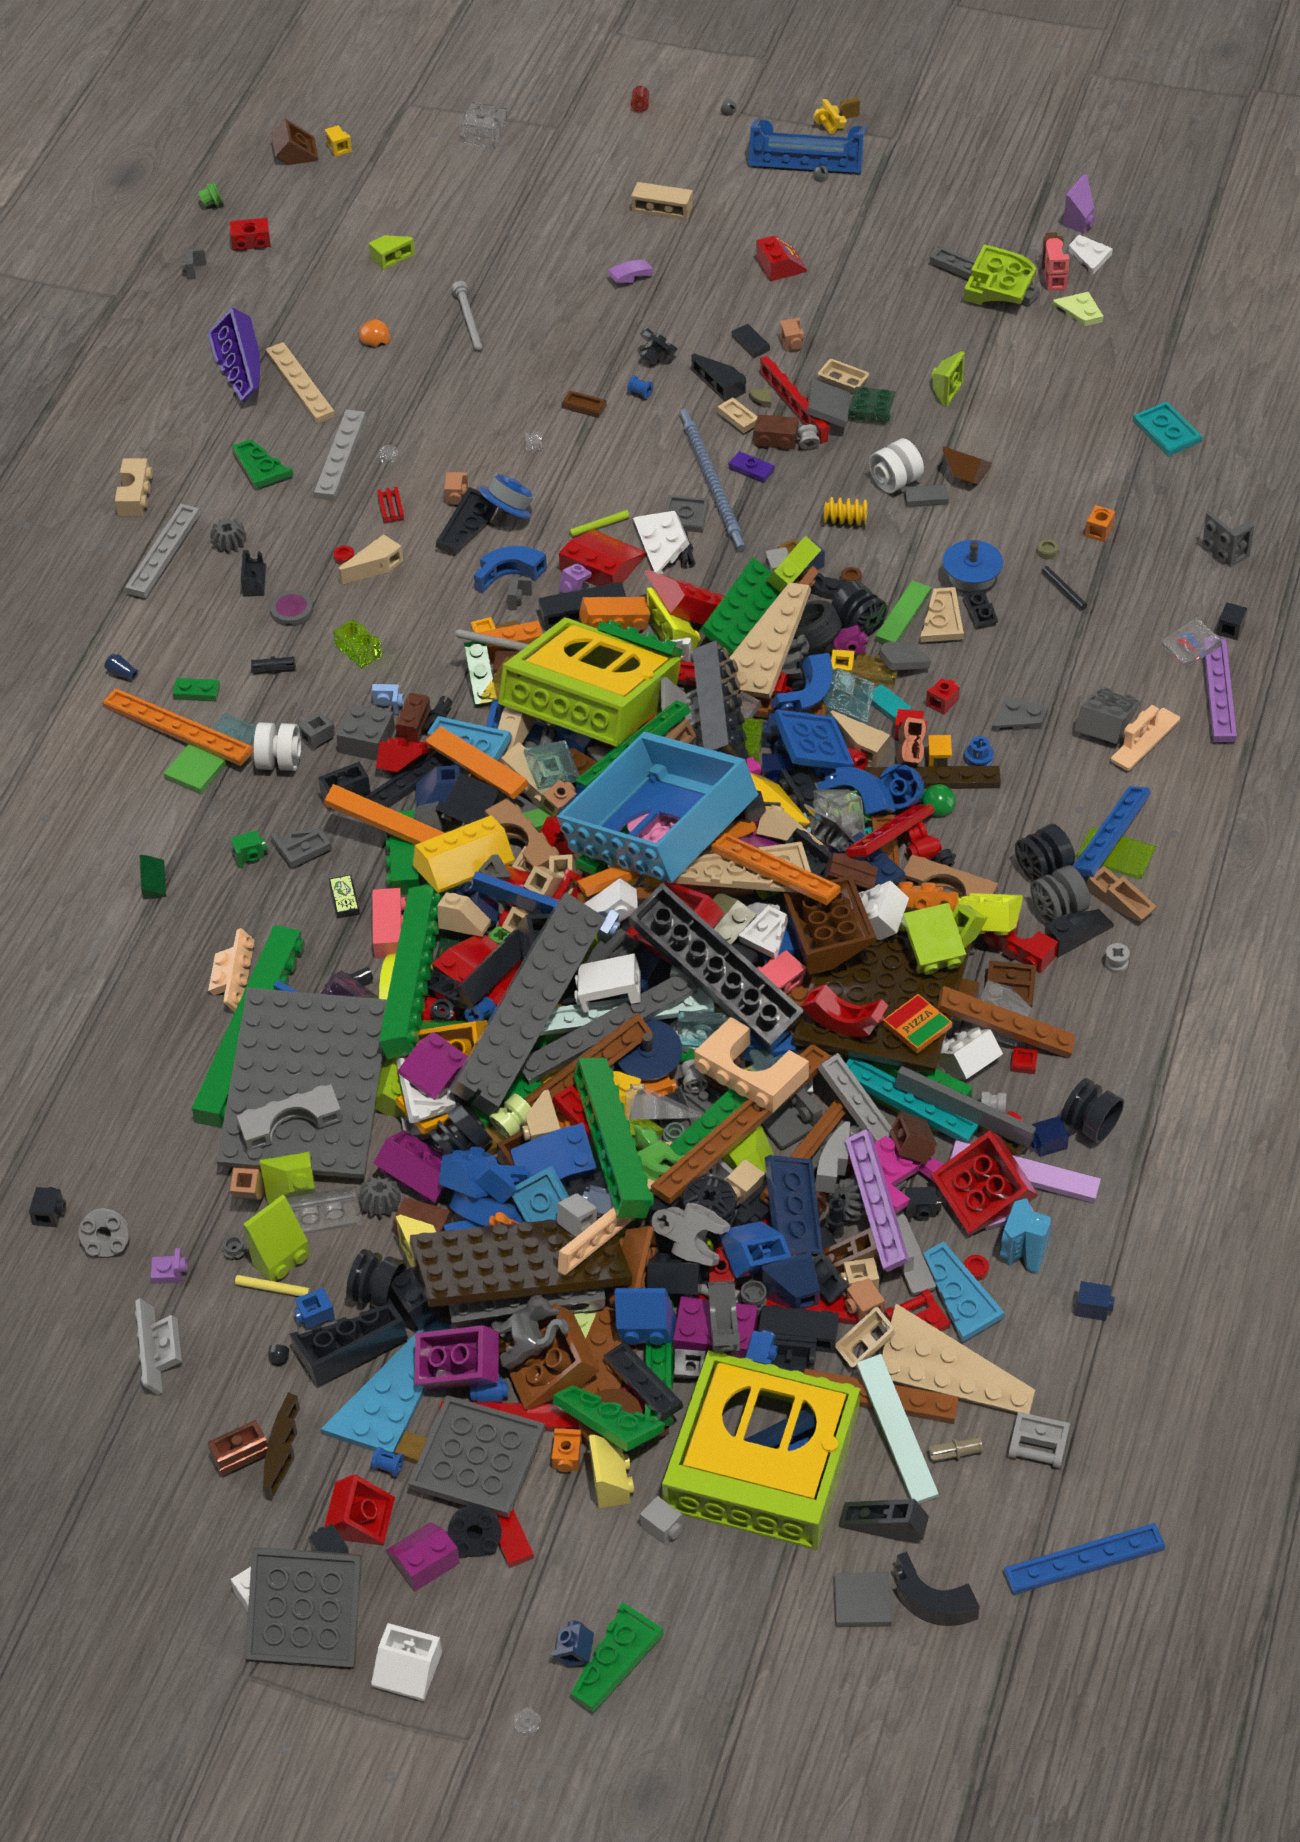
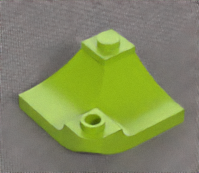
[963,244,1037,305]

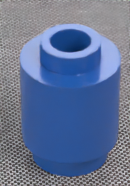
[470,1377,508,1403]

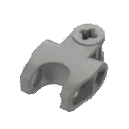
[652,1203,730,1266]

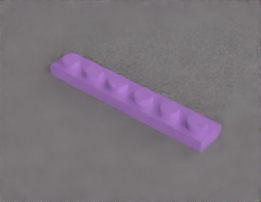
[1203,639,1237,742]
[845,1129,910,1272]

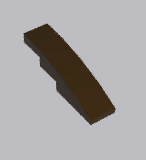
[263,1392,300,1501]

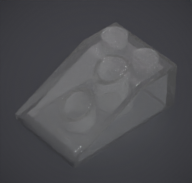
[625,1084,701,1120]

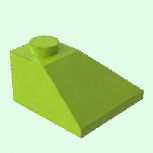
[931,351,965,408]
[723,1124,774,1173]
[260,1152,317,1204]

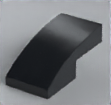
[813,1252,850,1304]

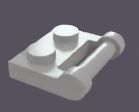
[1008,1412,1070,1469]

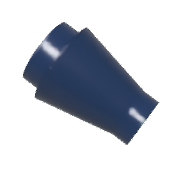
[104,654,138,681]

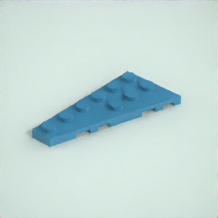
[321,1320,452,1454]

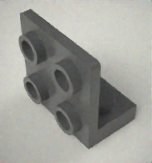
[1202,512,1254,567]
[761,1087,822,1149]

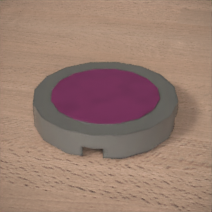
[270,590,313,626]

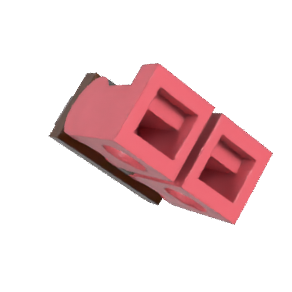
[1041,232,1070,291]

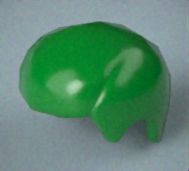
[920,784,956,817]

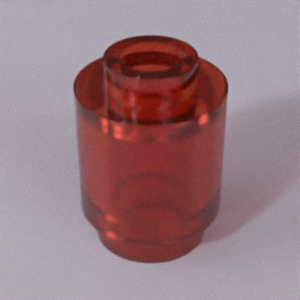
[631,86,650,112]

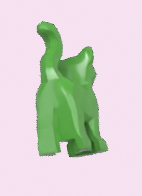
[634,1125,684,1181]

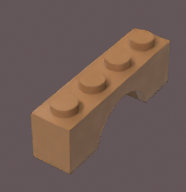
[485,798,560,873]
[901,855,998,897]

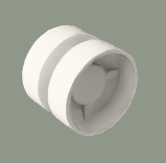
[869,438,924,493]
[254,722,301,771]

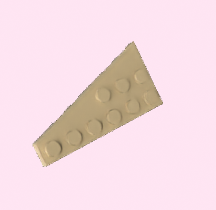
[667,842,811,893]

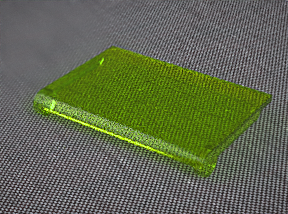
[1076,826,1157,879]

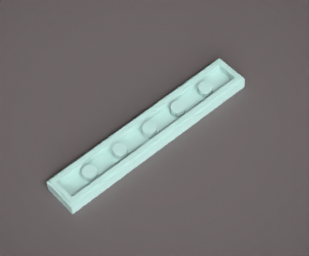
[857,1354,939,1504]

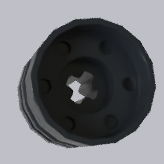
[831,581,888,637]
[1015,823,1075,881]
[1060,1078,1124,1143]
[428,1102,494,1155]
[683,1176,736,1244]
[346,1249,407,1308]

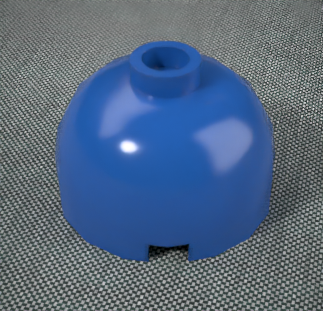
[880,764,924,810]

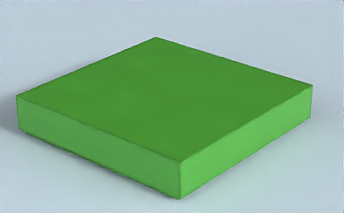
[163,744,226,794]

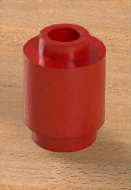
[906,835,942,860]

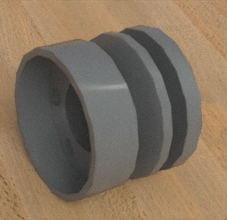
[1030,865,1090,924]

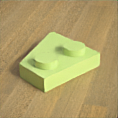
[1052,292,1103,327]

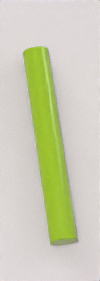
[569,510,629,537]

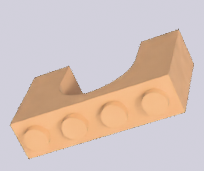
[694,1017,809,1113]

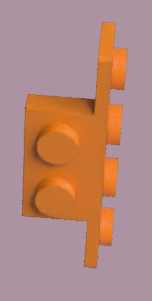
[897,882,959,913]

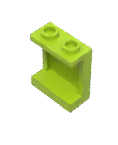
[900,903,966,974]

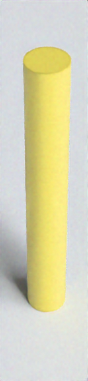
[235,1275,310,1297]

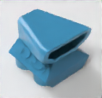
[1000,1198,1052,1274]

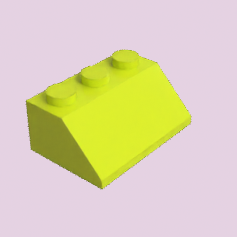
[647,587,701,654]

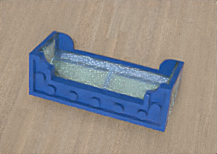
[748,119,867,173]

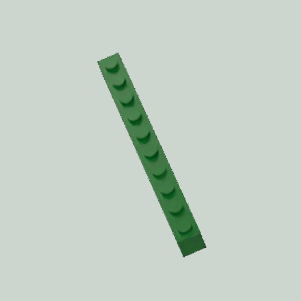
[379,884,443,1059]
[192,925,305,1128]

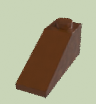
[812,1228,882,1273]

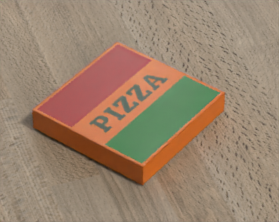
[883,994,952,1053]

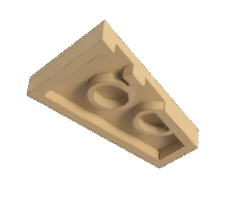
[920,587,964,642]

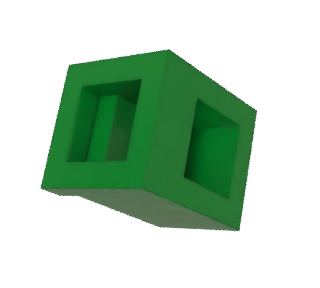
[231,830,268,868]

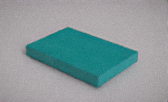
[1133,401,1203,457]

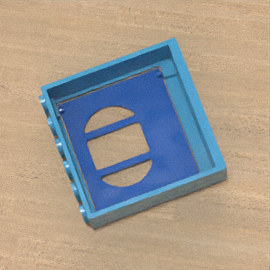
[557,731,758,883]

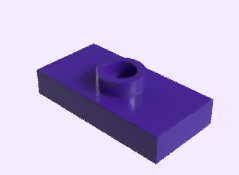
[728,451,774,483]

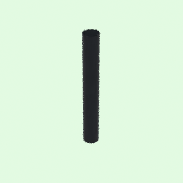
[1042,566,1087,610]

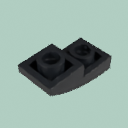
[963,590,998,627]

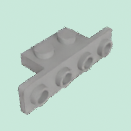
[895,1209,936,1295]
[135,1298,182,1395]

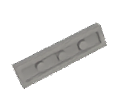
[817,1053,892,1142]

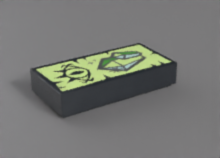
[329,875,360,918]

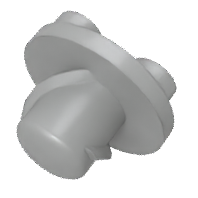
[78,1208,129,1257]

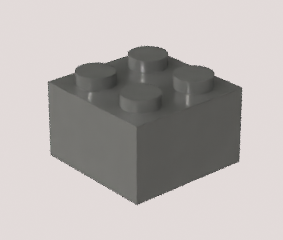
[336,704,395,761]

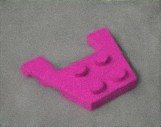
[874,1136,944,1213]

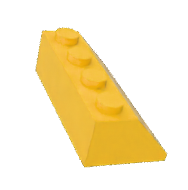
[413,815,515,893]

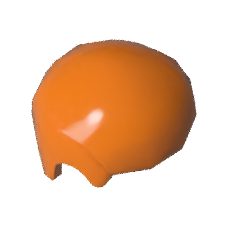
[359,319,391,348]

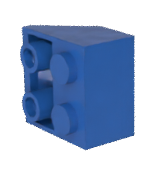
[719,1221,792,1278]

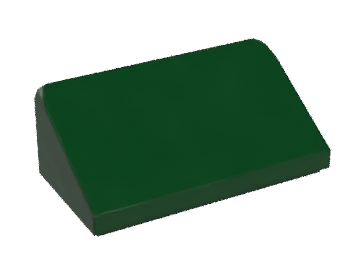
[139,855,167,899]

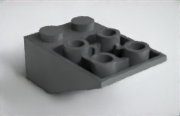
[1075,687,1141,744]

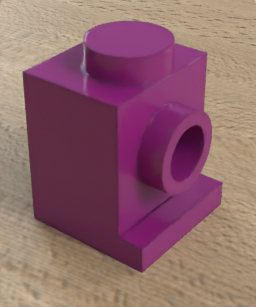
[834,625,868,662]

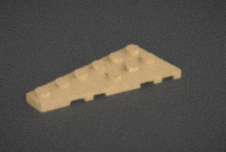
[730,583,811,699]
[882,1304,1035,1414]

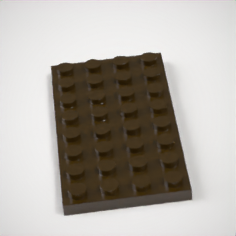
[410,1217,633,1307]

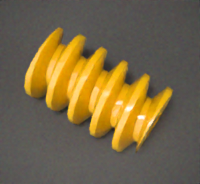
[824,497,868,526]

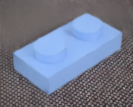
[598,910,621,943]

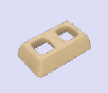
[818,359,869,394]
[836,1307,896,1368]

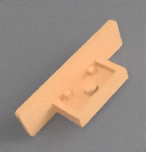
[1111,705,1180,771]
[208,928,255,1012]

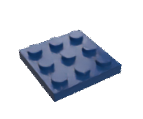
[773,709,854,769]

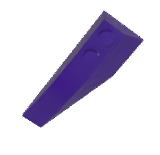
[208,307,260,402]

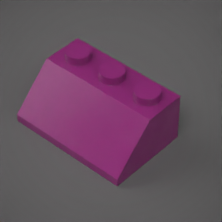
[373,1130,450,1202]

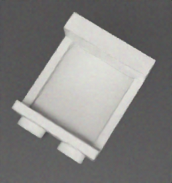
[575,954,641,1012]

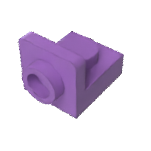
[151,1248,187,1284]

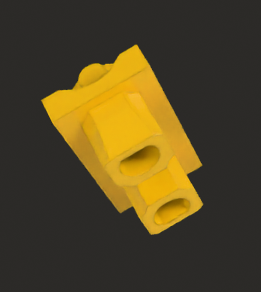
[813,99,847,134]

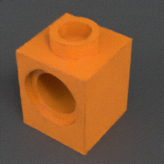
[1085,505,1115,542]

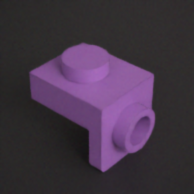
[559,564,591,593]

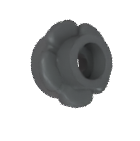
[222,1235,247,1259]

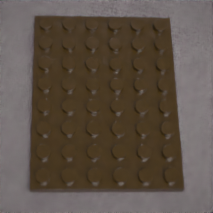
[792,907,973,1074]

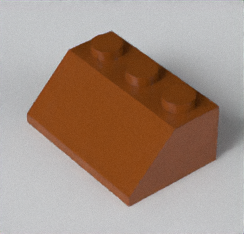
[607,1226,658,1309]

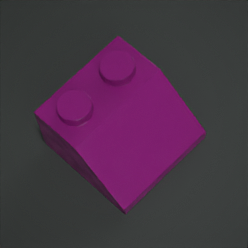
[397,1032,468,1100]
[386,1522,460,1592]

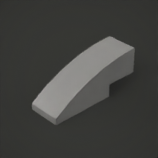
[815,1122,850,1193]

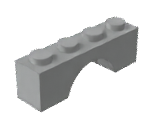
[237,1084,342,1151]

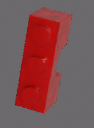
[982,919,1058,974]

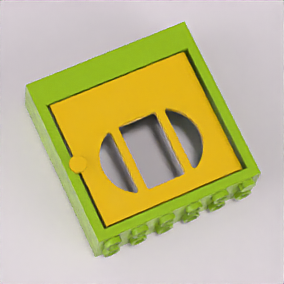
[498,618,681,747]
[662,1350,860,1551]

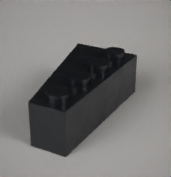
[289,1303,408,1387]

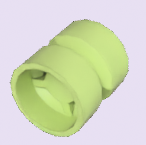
[489,1094,531,1138]

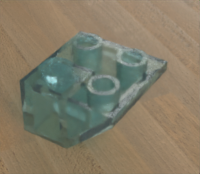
[822,668,875,724]
[523,740,579,790]

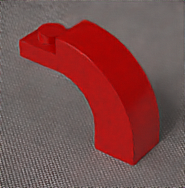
[801,984,888,1037]

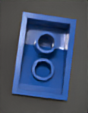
[510,1123,596,1186]

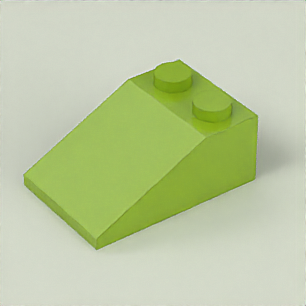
[243,1195,311,1282]

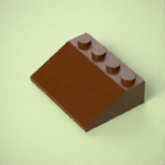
[783,875,877,975]

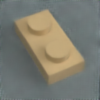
[717,398,757,433]

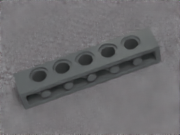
[449,1288,605,1329]

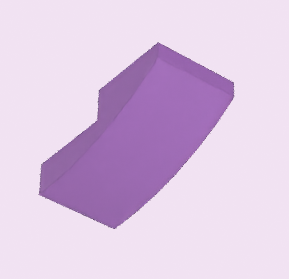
[608,260,653,284]

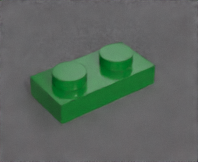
[172,678,220,702]

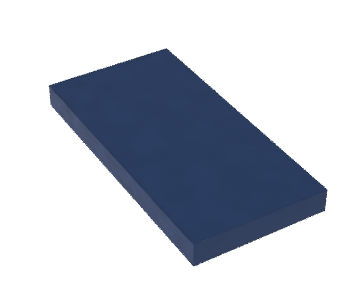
[765,1155,823,1257]

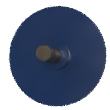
[617,1019,682,1081]

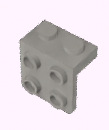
[660,677,701,731]

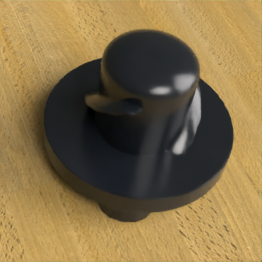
[640,327,678,365]
[448,1505,502,1556]

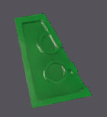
[232,439,293,489]

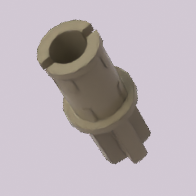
[929,1436,983,1462]

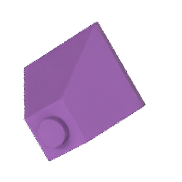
[1063,174,1095,233]

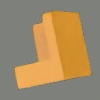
[927,735,952,766]

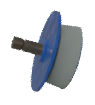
[479,474,534,525]
[943,540,1003,592]

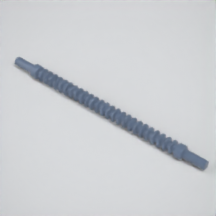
[680,408,745,551]

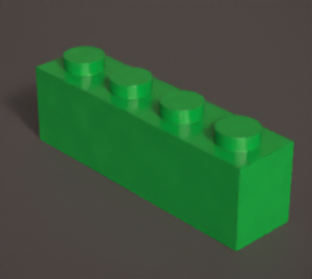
[386,810,420,895]

